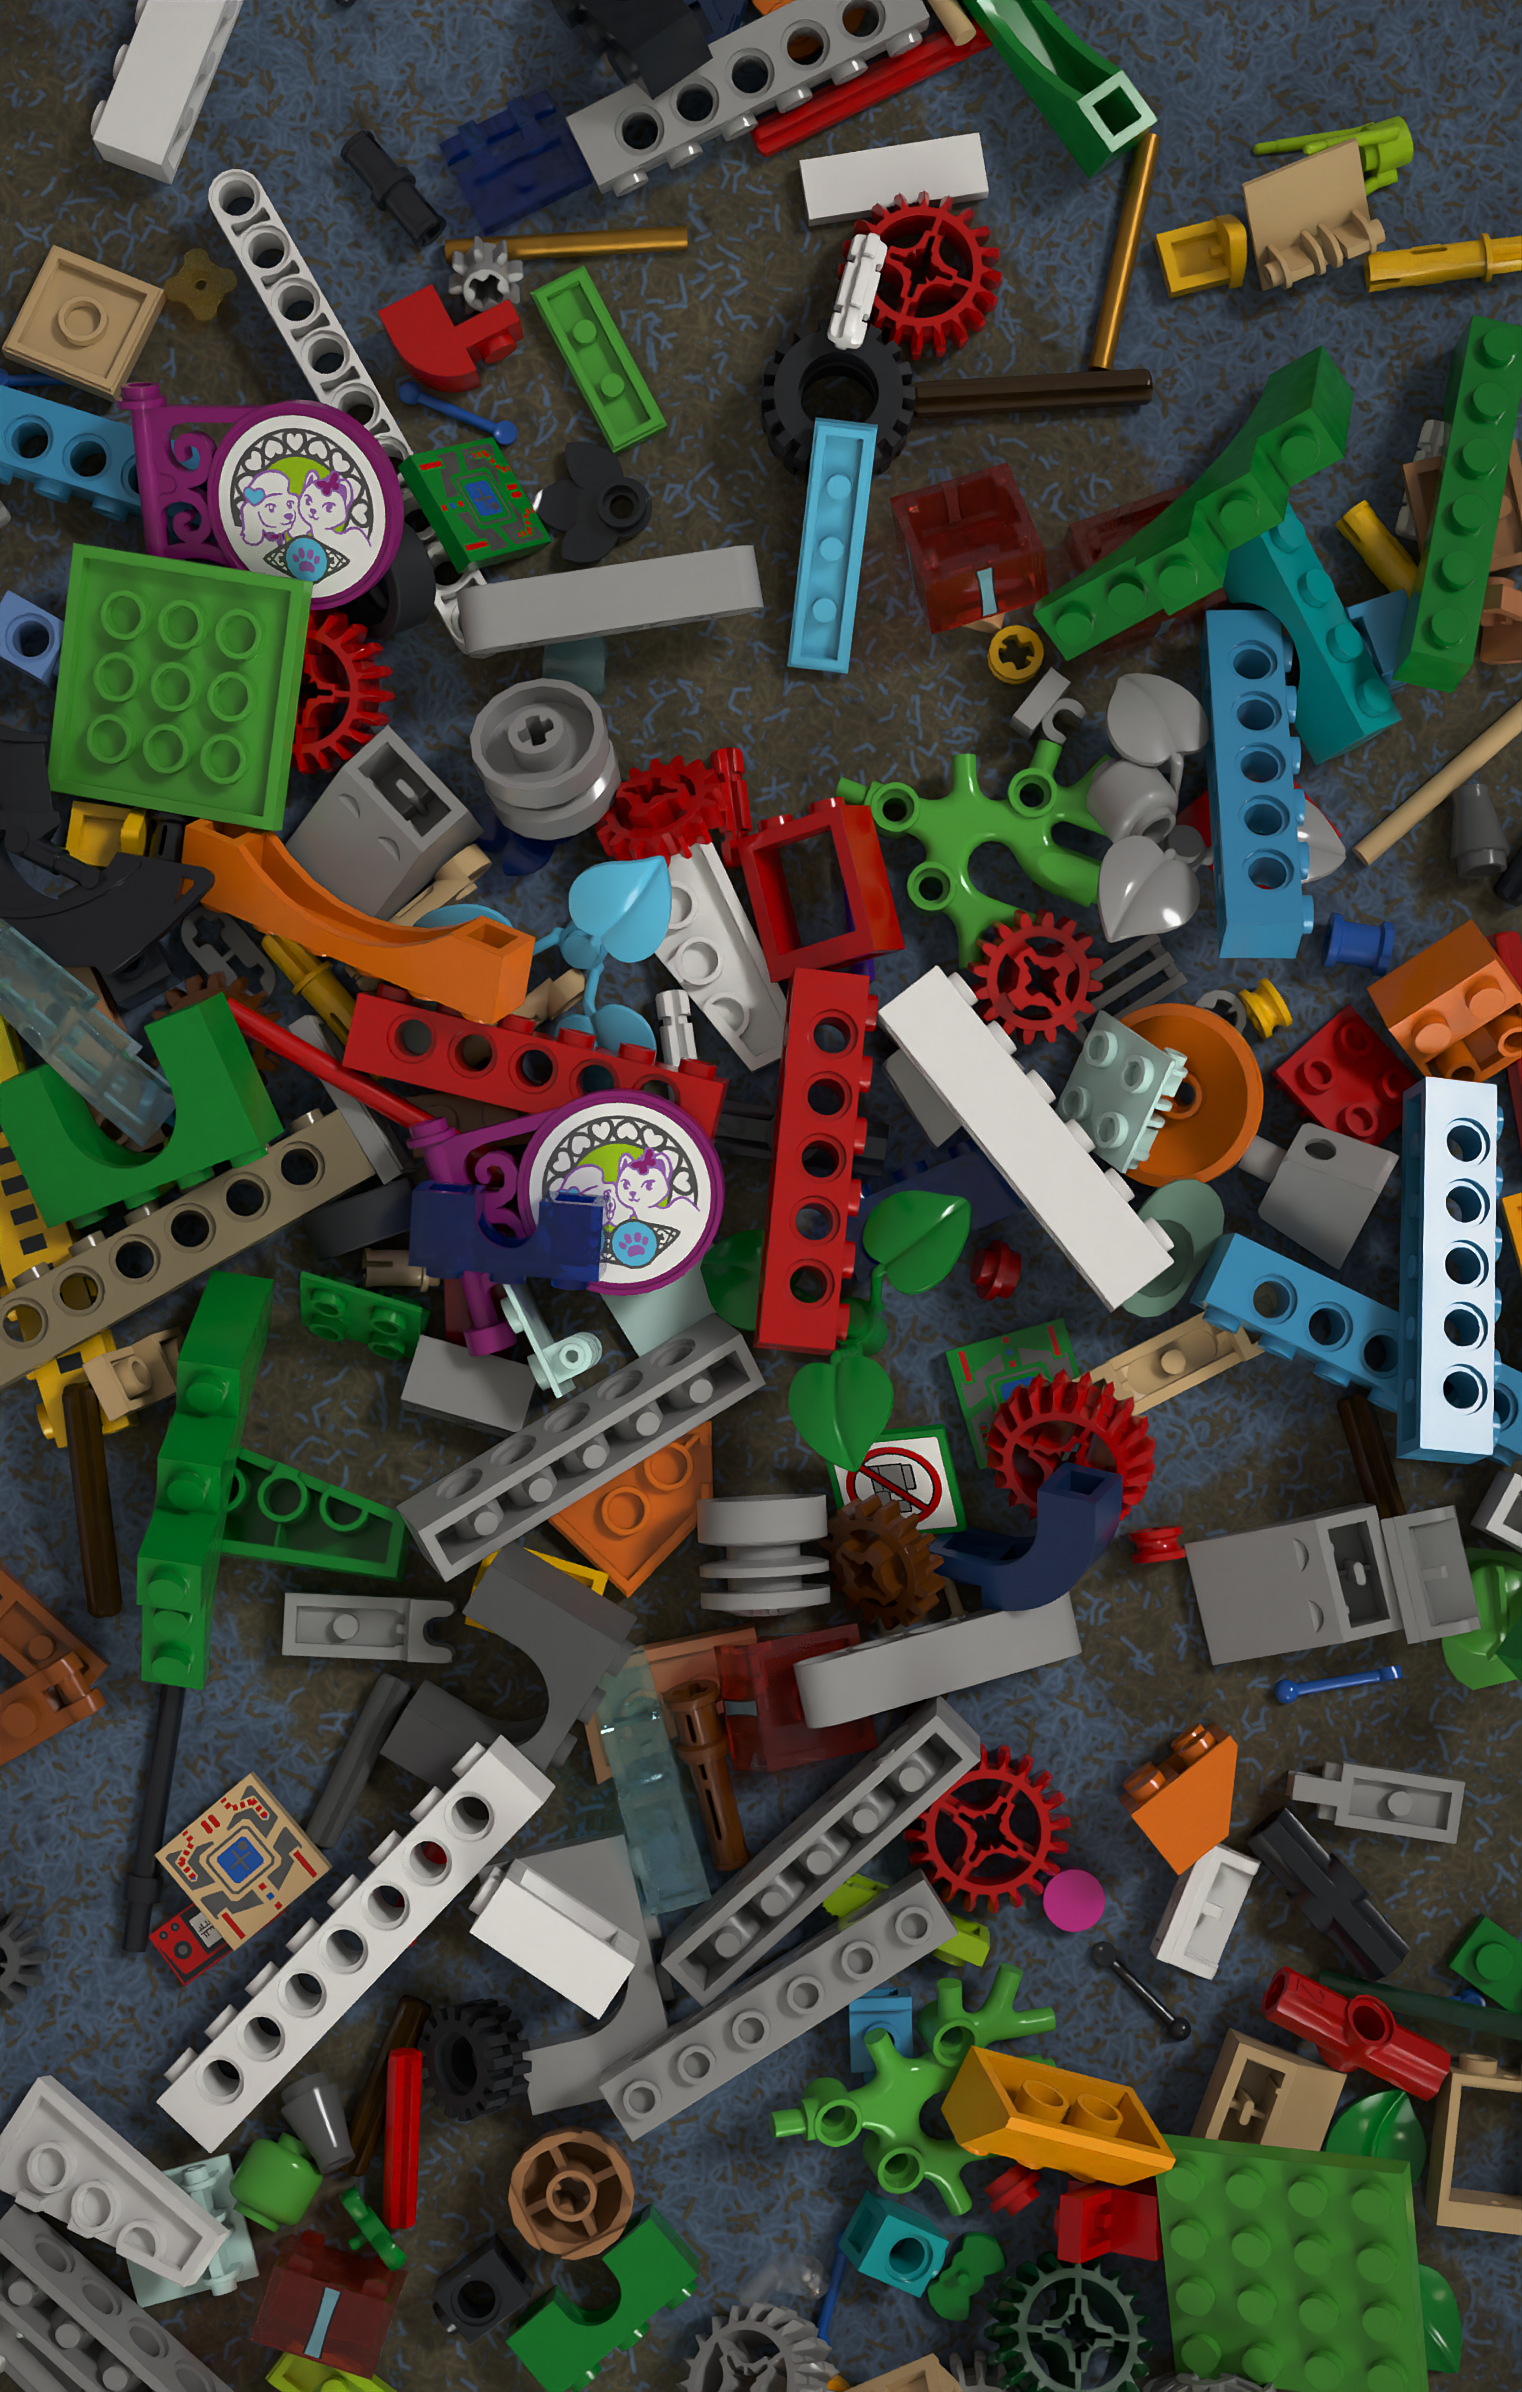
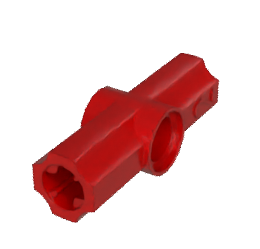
[1260,1966,1451,2102]

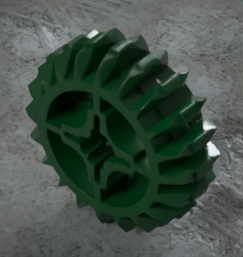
[983,2251,1154,2392]

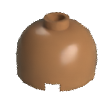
[508,2125,636,2260]

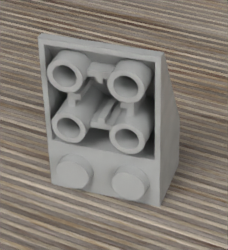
[285,725,484,921]
[1183,1502,1404,1665]

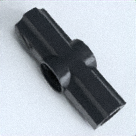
[714,1100,889,1178]
[1244,1805,1411,1984]

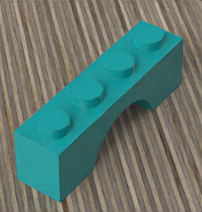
[1223,502,1402,766]

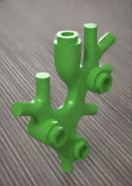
[834,739,1111,970]
[769,1963,1057,2216]

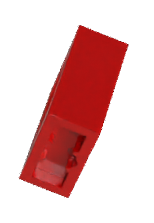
[736,797,905,983]

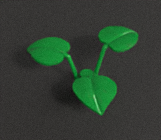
[700,1190,971,1472]
[1324,2088,1462,2374]

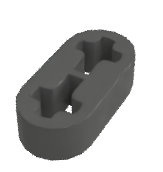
[181,906,279,1007]

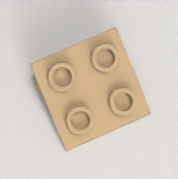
[1241,137,1385,291]

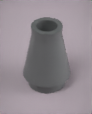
[1449,784,1511,879]
[280,2072,355,2173]

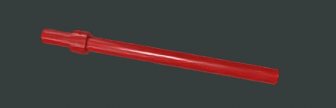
[227,997,520,1187]

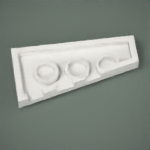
[654,842,786,1073]
[0,2075,230,2287]

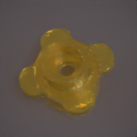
[164,249,237,322]

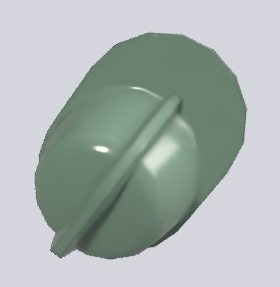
[1121,1179,1225,1318]

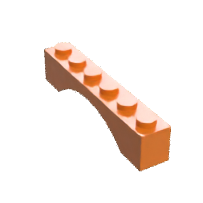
[181,818,536,1025]

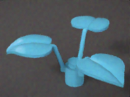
[413,855,672,1092]

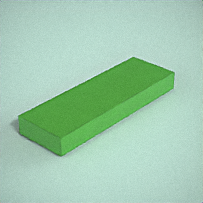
[530,266,668,456]

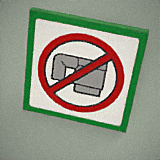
[825,1424,968,1535]

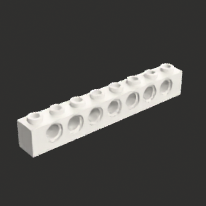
[156,1735,556,2154]

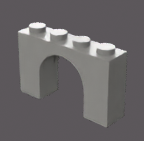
[478,1826,676,2115]

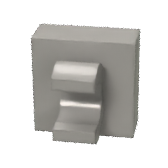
[1009,667,1086,747]

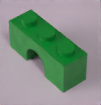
[505,2203,699,2392]

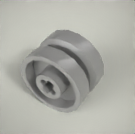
[470,678,621,840]

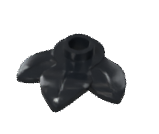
[530,442,652,563]

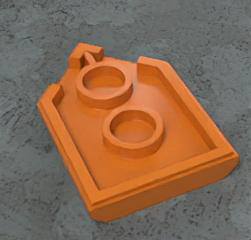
[547,1421,713,1598]

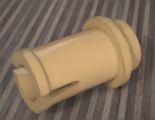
[362,1244,441,1292]

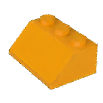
[941,2045,1176,2186]

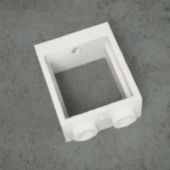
[468,1858,640,2019]

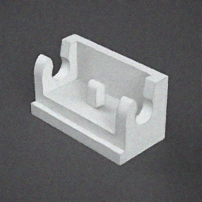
[1150,1843,1261,1980]

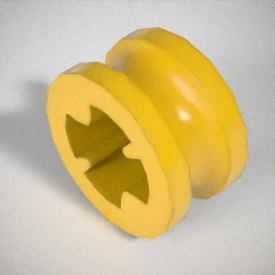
[987,625,1044,685]
[1237,977,1293,1040]

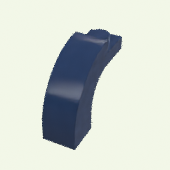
[928,1462,1123,1611]

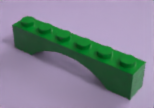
[962,0,1158,179]
[1392,315,1522,694]

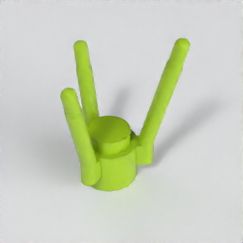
[1253,116,1414,196]

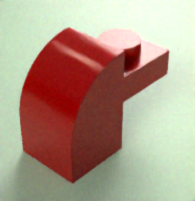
[377,284,524,393]
[1054,2178,1164,2264]

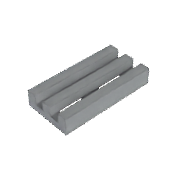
[1065,934,1188,1048]

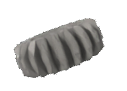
[676,2302,840,2392]

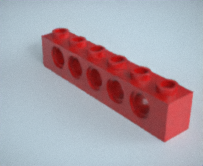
[753,967,878,1355]
[342,982,729,1145]

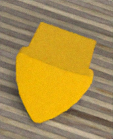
[1154,214,1247,299]
[66,801,152,869]

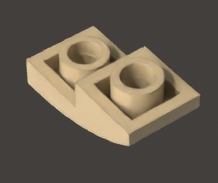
[82,1326,186,1422]

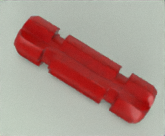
[710,747,752,869]

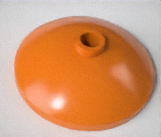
[1119,1003,1264,1188]

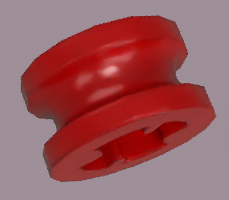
[1127,1525,1186,1564]

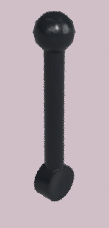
[1091,1941,1191,2042]

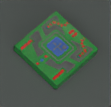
[398,437,552,574]
[944,1318,1080,1470]

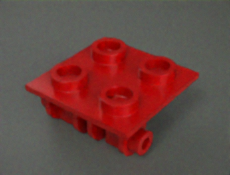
[1271,1004,1419,1147]

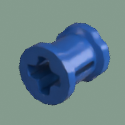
[1321,912,1395,977]

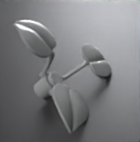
[1097,673,1346,943]

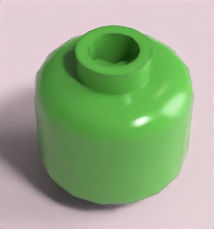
[229,2132,323,2233]

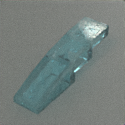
[0,918,176,1148]
[596,1645,712,1916]

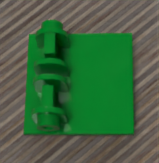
[300,1271,432,1360]

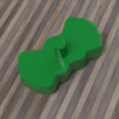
[338,2185,407,2272]
[925,2231,1007,2321]

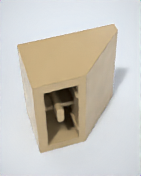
[1189,2027,1347,2151]

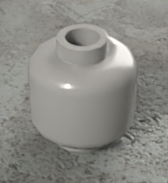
[1086,757,1179,844]

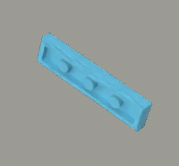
[787,417,878,674]

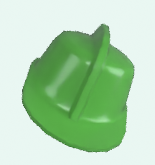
[1441,1547,1522,1690]

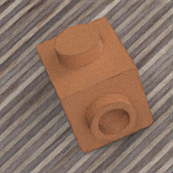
[1480,577,1522,665]

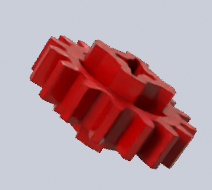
[594,755,728,867]
[967,908,1103,1045]

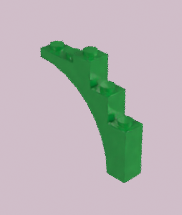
[1033,345,1354,661]
[136,1270,274,1690]

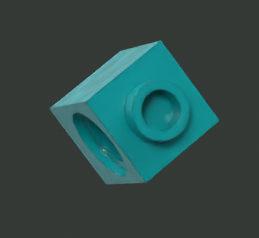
[838,2190,949,2298]

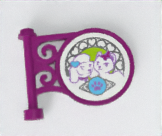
[116,382,404,610]
[406,1088,725,1356]

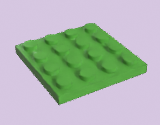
[48,543,313,831]
[1156,2134,1429,2392]

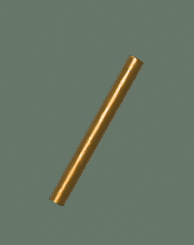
[1088,132,1161,371]
[445,225,688,264]

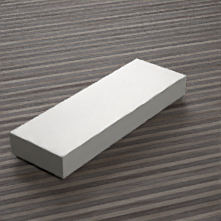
[799,132,989,226]

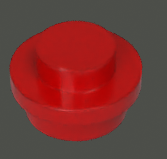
[970,1239,1021,1301]
[984,2163,1043,2217]

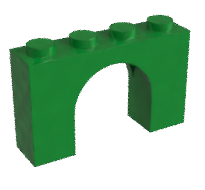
[0,992,284,1230]

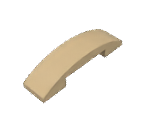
[1071,1283,1277,1415]

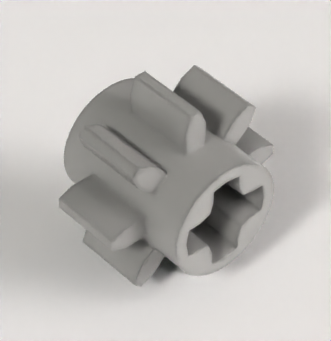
[449,236,524,315]

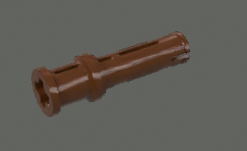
[663,1679,751,1871]

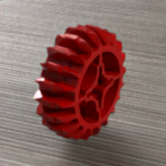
[837,190,1002,361]
[290,610,396,774]
[986,1368,1156,1522]
[902,1742,1071,1914]

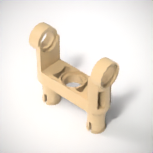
[344,844,587,1067]

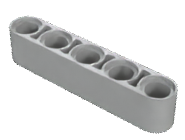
[456,545,764,656]
[793,1591,1083,1728]

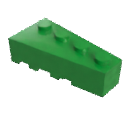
[151,1416,411,1582]

